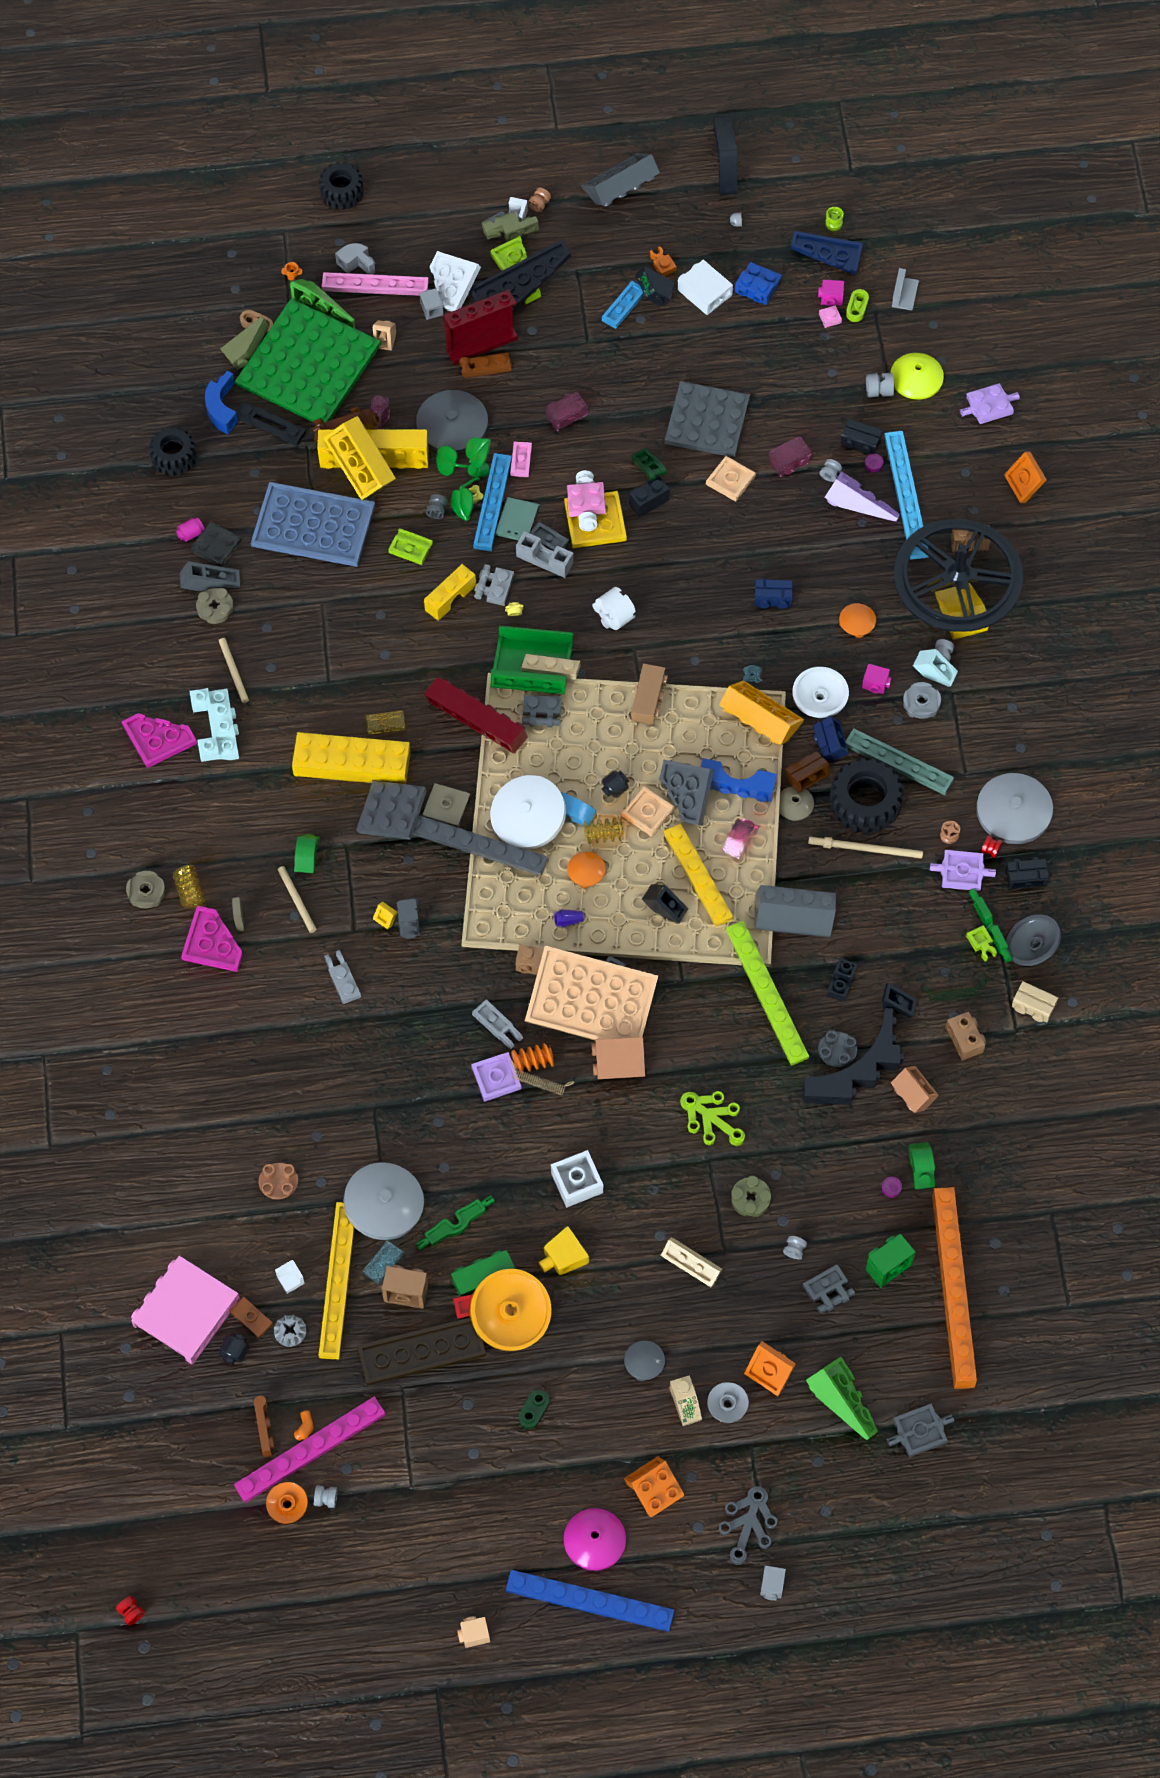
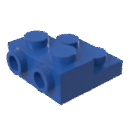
[735,262,782,305]

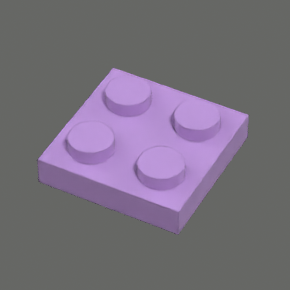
[471,1052,521,1101]

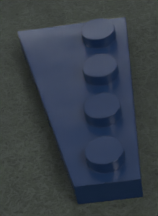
[791,231,863,275]

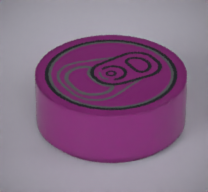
[865,454,883,473]
[882,1177,902,1198]

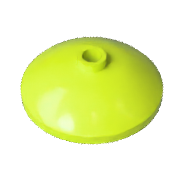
[890,353,944,400]

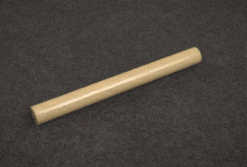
[219,638,249,703]
[278,866,317,933]

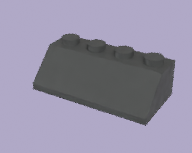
[581,153,660,206]
[755,885,836,937]

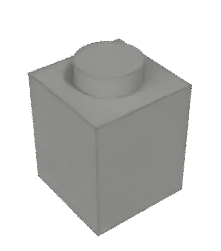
[419,289,443,320]
[760,1566,786,1600]

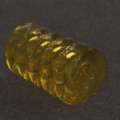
[583,817,623,845]
[173,865,205,908]

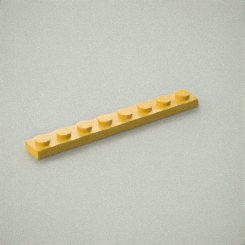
[319,1202,354,1360]

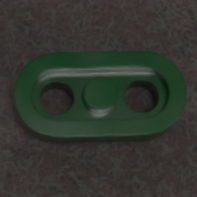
[519,1390,549,1429]

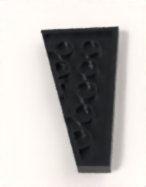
[470,239,571,312]

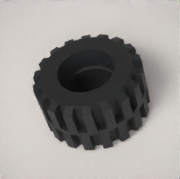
[319,162,364,210]
[149,426,197,476]

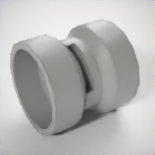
[935,639,954,662]
[314,1485,338,1508]

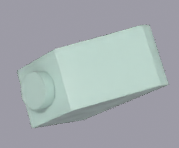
[913,649,958,686]

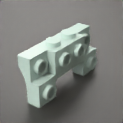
[190,688,239,762]

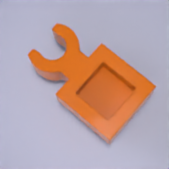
[650,246,677,276]

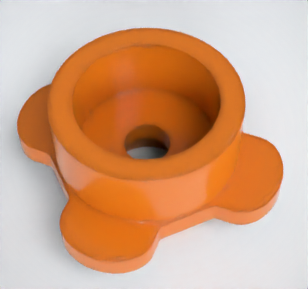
[281,262,302,281]

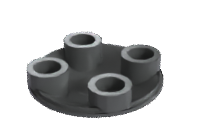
[818,1030,857,1067]
[624,1340,665,1381]

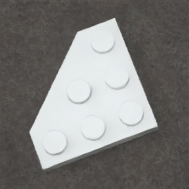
[430,251,481,312]

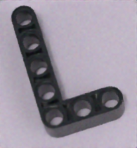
[713,116,737,195]

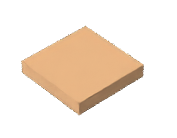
[706,456,756,502]
[621,786,675,836]

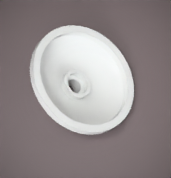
[792,667,849,718]

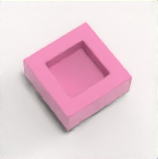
[819,305,842,328]

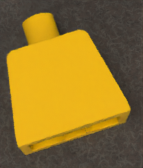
[538,1226,589,1275]

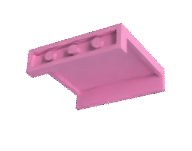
[131,1256,240,1365]

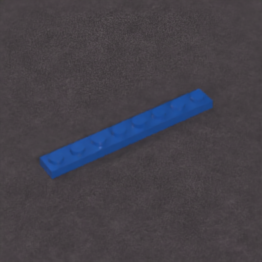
[506,1570,674,1632]

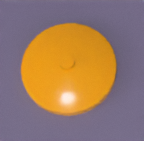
[470,1269,551,1351]

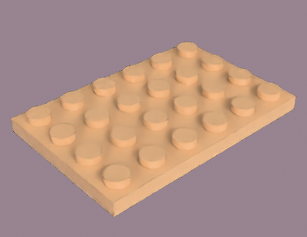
[525,946,658,1040]

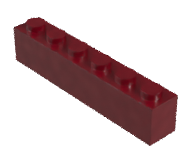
[424,677,528,754]

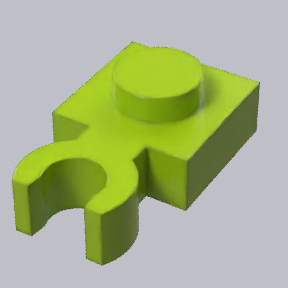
[966,925,997,962]

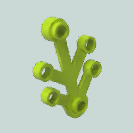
[680,1091,745,1146]

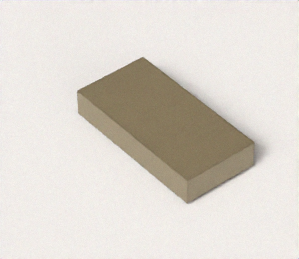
[232,897,244,931]

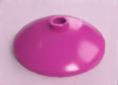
[564,1508,626,1571]

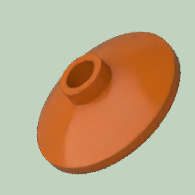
[266,1482,308,1524]

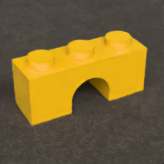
[424,564,476,621]

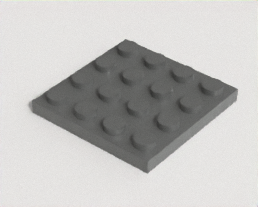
[665,381,750,458]

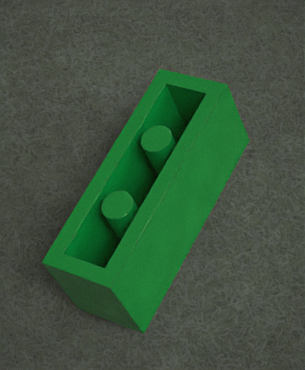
[451,1250,515,1297]

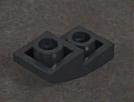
[826,958,858,1002]

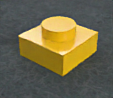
[373,902,398,929]

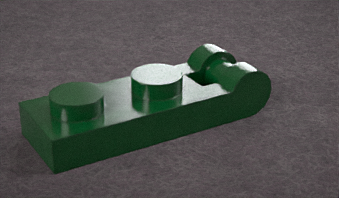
[630,448,667,481]

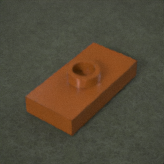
[230,1297,273,1339]

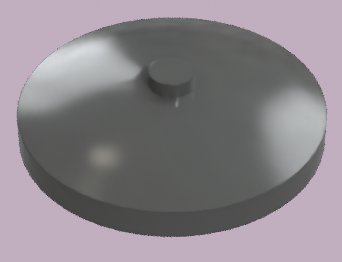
[416,390,488,454]

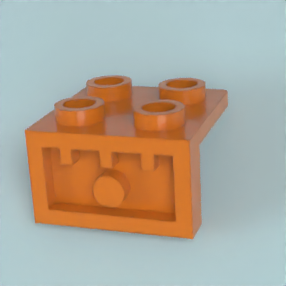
[624,1456,684,1517]

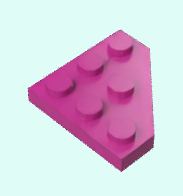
[121,713,197,768]
[181,906,243,972]

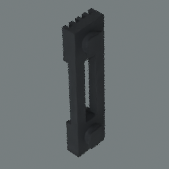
[237,401,306,446]

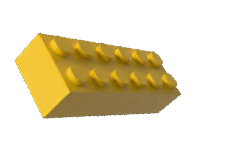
[317,430,429,469]
[292,732,410,784]

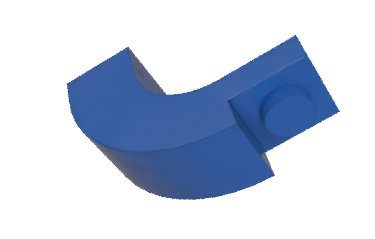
[205,371,238,435]

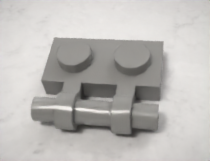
[474,564,514,606]

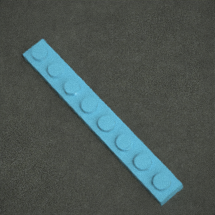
[884,431,928,560]

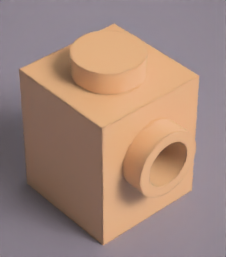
[457,1617,490,1648]

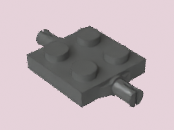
[886,1404,954,1457]

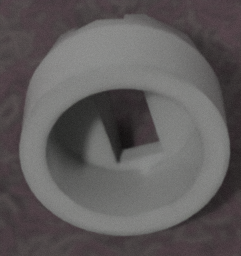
[730,212,742,227]

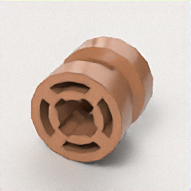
[528,188,551,212]

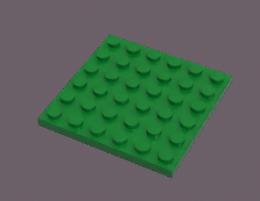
[235,299,381,423]

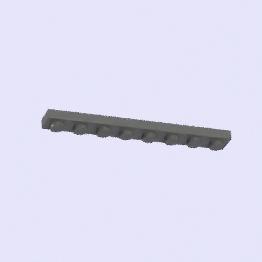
[412,815,549,876]

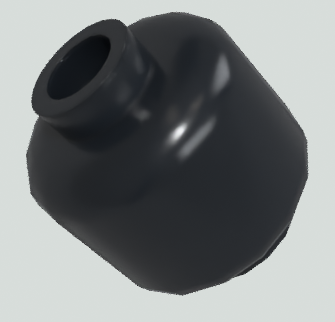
[601,770,630,798]
[219,1333,249,1365]

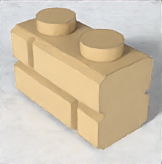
[1012,981,1059,1023]

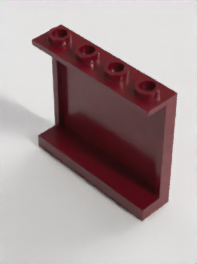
[444,289,518,365]

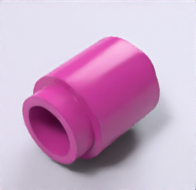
[176,517,204,542]

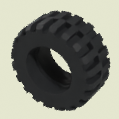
[830,758,903,834]

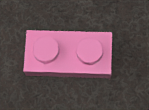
[511,442,532,477]

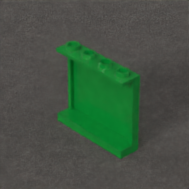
[491,626,573,694]

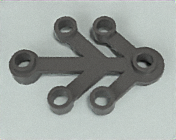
[719,1486,778,1565]

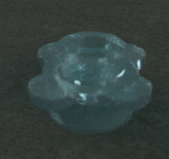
[743,665,762,683]

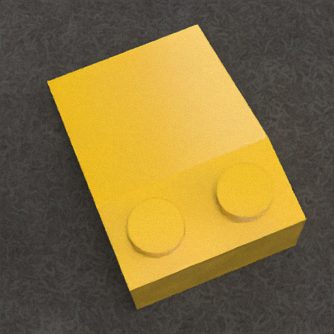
[935,583,989,640]

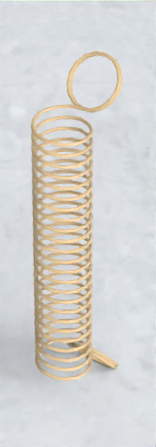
[510,1060,574,1095]

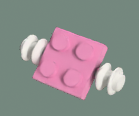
[567,470,606,531]

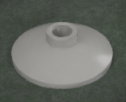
[707,1382,749,1423]

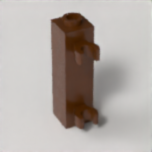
[314,407,380,444]

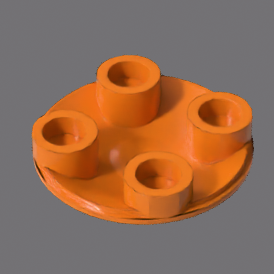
[839,603,876,638]
[567,852,606,889]

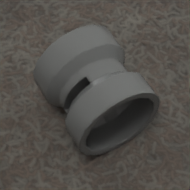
[426,494,448,519]

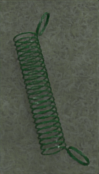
[920,979,987,1002]

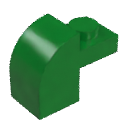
[294,834,320,873]
[908,1142,935,1190]

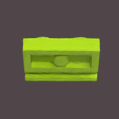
[388,528,433,565]

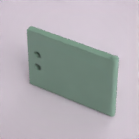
[495,497,540,540]

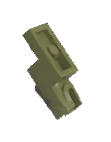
[481,211,539,242]

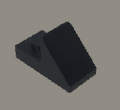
[882,983,917,1018]

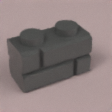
[397,899,420,939]

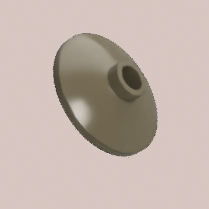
[779,786,814,821]

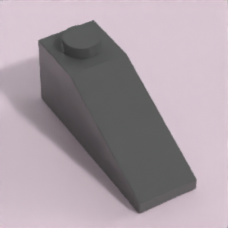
[180,561,240,591]

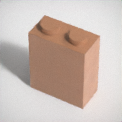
[592,1037,645,1079]

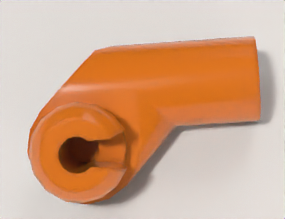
[294,1411,314,1441]

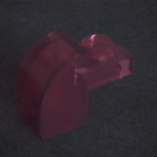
[722,818,759,859]

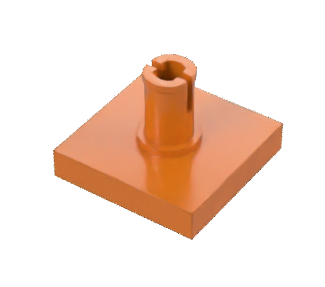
[1004,452,1047,503]
[744,1341,796,1396]

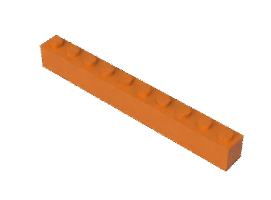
[932,1187,977,1389]

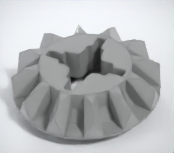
[274,1314,306,1347]

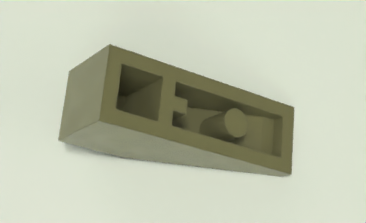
[221,316,269,371]

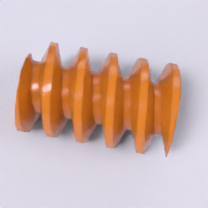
[511,1043,554,1073]

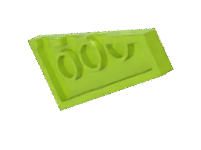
[490,236,541,304]

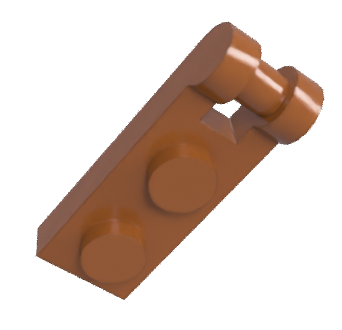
[459,352,511,378]
[254,1396,275,1457]

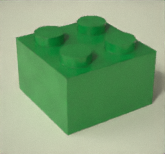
[866,1234,916,1288]

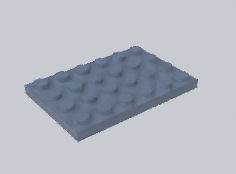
[251,482,375,567]

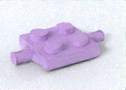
[960,383,1020,424]
[930,850,996,891]

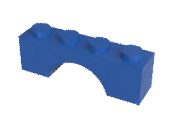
[701,758,777,802]

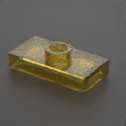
[366,710,405,735]

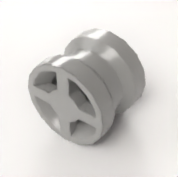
[820,459,842,482]
[783,1236,807,1260]

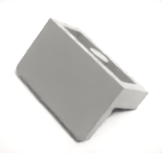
[892,268,919,310]

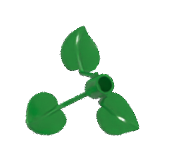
[436,437,491,521]

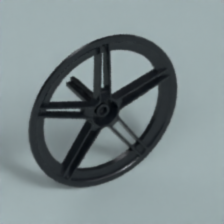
[894,519,1023,632]

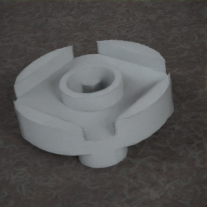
[903,682,941,719]

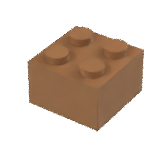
[382,1265,428,1309]

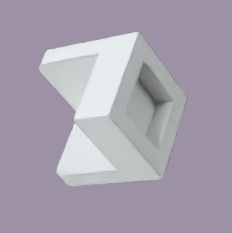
[509,197,528,222]
[275,1260,305,1294]

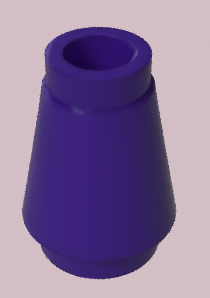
[554,909,584,928]

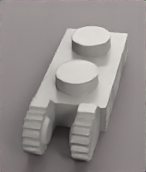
[324,950,361,1004]
[472,1000,523,1049]

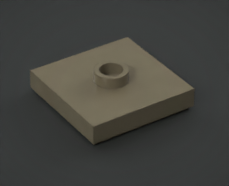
[422,783,470,828]

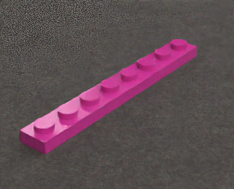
[233,1396,386,1503]

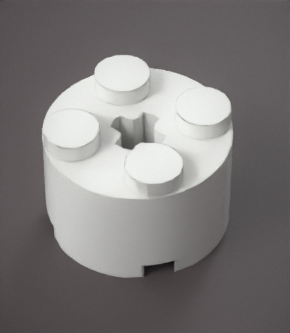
[592,587,636,630]

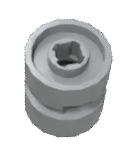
[866,373,894,397]

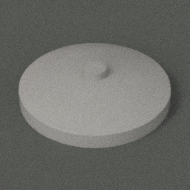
[976,773,1053,844]
[343,1163,424,1240]

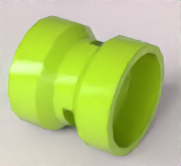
[825,207,844,231]

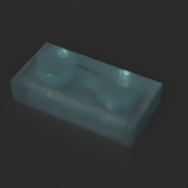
[363,1240,404,1285]

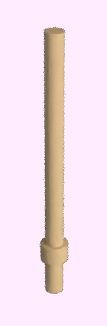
[808,836,923,858]

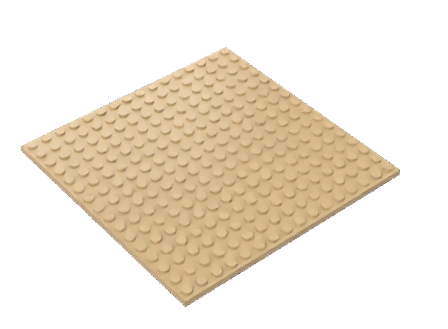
[462,673,786,967]

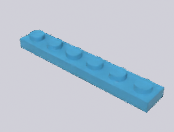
[473,453,512,551]

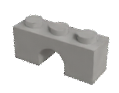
[516,531,573,578]

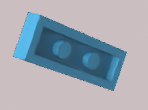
[602,281,644,329]

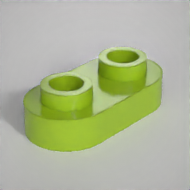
[846,289,869,322]

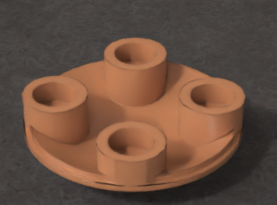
[259,1163,298,1199]

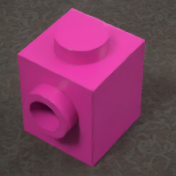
[818,280,844,306]
[862,664,892,694]

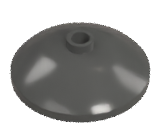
[1006,914,1061,966]

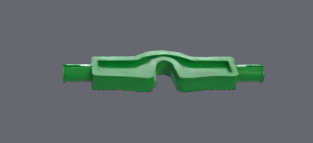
[969,889,1013,963]
[415,1195,495,1251]

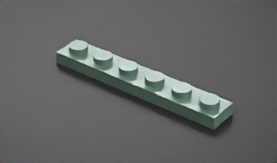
[846,728,954,795]

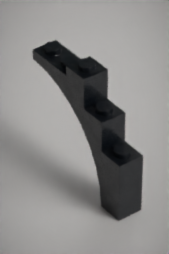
[803,1008,904,1105]

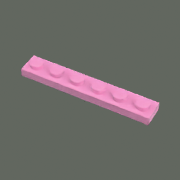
[322,272,429,296]

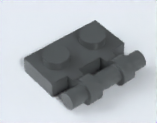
[522,695,561,728]
[803,1264,855,1314]

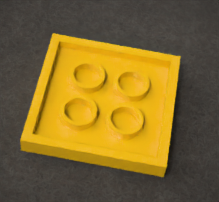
[564,491,627,548]

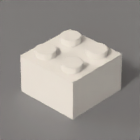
[551,1150,603,1208]

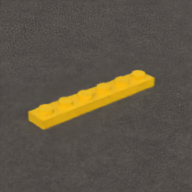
[664,823,733,927]

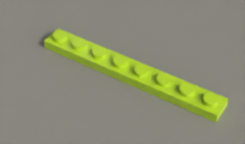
[726,921,809,1066]

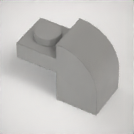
[335,243,375,275]

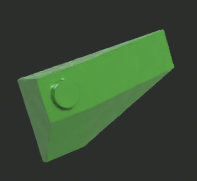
[290,279,355,328]
[806,1356,878,1440]

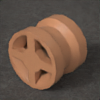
[940,821,960,844]

